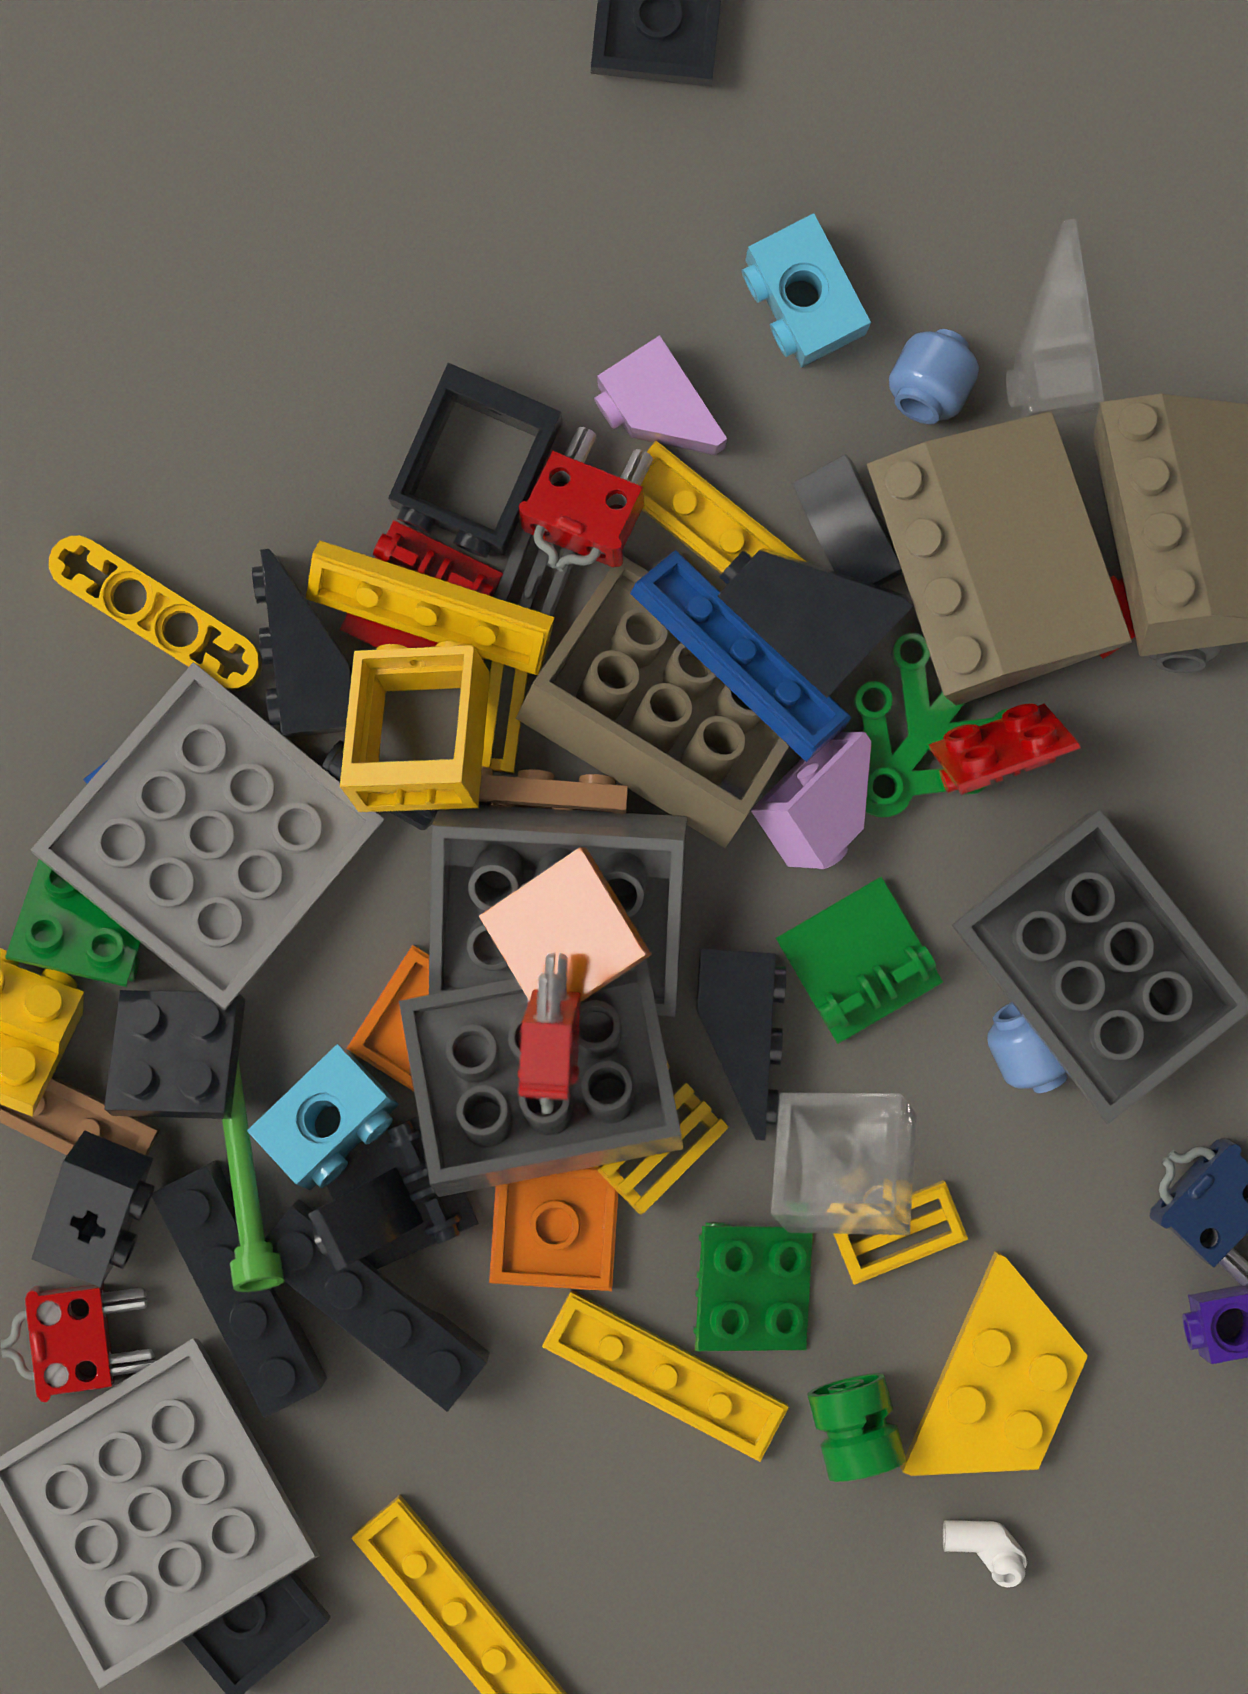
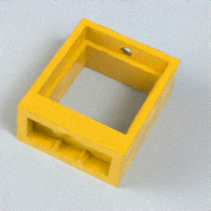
[340,641,490,812]

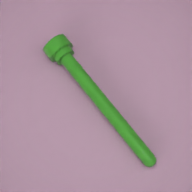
[222,1059,284,1292]

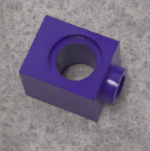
[1182,1284,1248,1364]

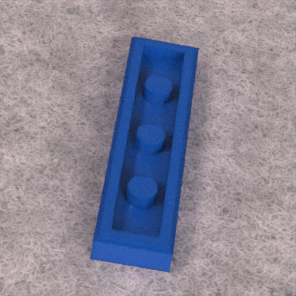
[630,550,852,762]

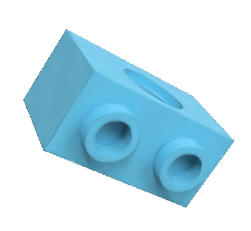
[742,213,871,368]
[247,1044,399,1190]

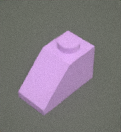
[594,335,727,455]
[751,732,871,869]

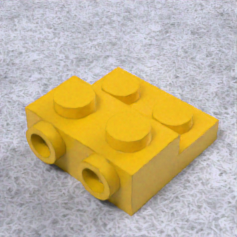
[0,948,84,1117]

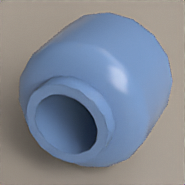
[889,329,979,424]
[987,1002,1067,1093]

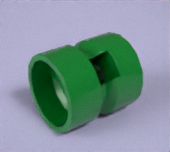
[807,1373,906,1482]

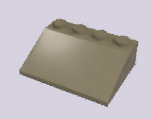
[1093,394,1248,657]
[867,411,1133,706]
[516,556,789,848]

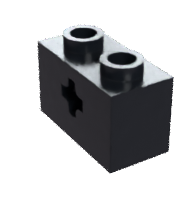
[31,1130,155,1287]

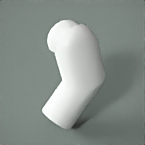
[943,1520,1027,1587]

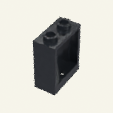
[388,363,563,558]

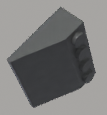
[429,805,687,1017]
[952,810,1248,1124]
[399,959,683,1197]

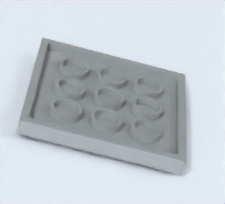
[31,662,384,1011]
[0,1338,320,1689]

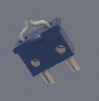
[1149,1138,1248,1286]

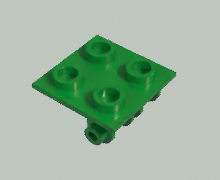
[5,859,141,987]
[775,876,943,1044]
[693,1222,813,1351]

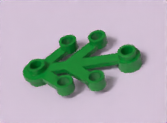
[854,633,1008,818]

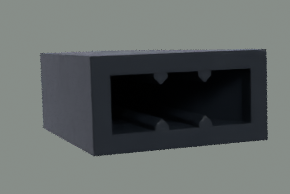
[718,548,914,698]

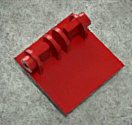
[340,520,503,648]
[928,703,1080,795]

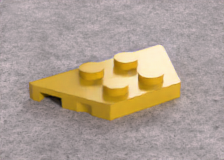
[900,1251,1088,1476]

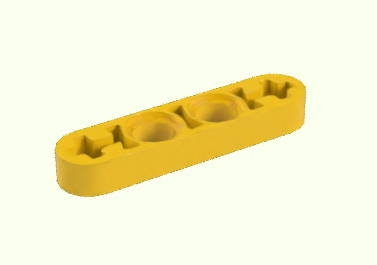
[49,535,262,691]

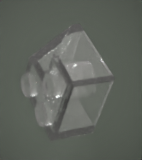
[771,1093,917,1235]

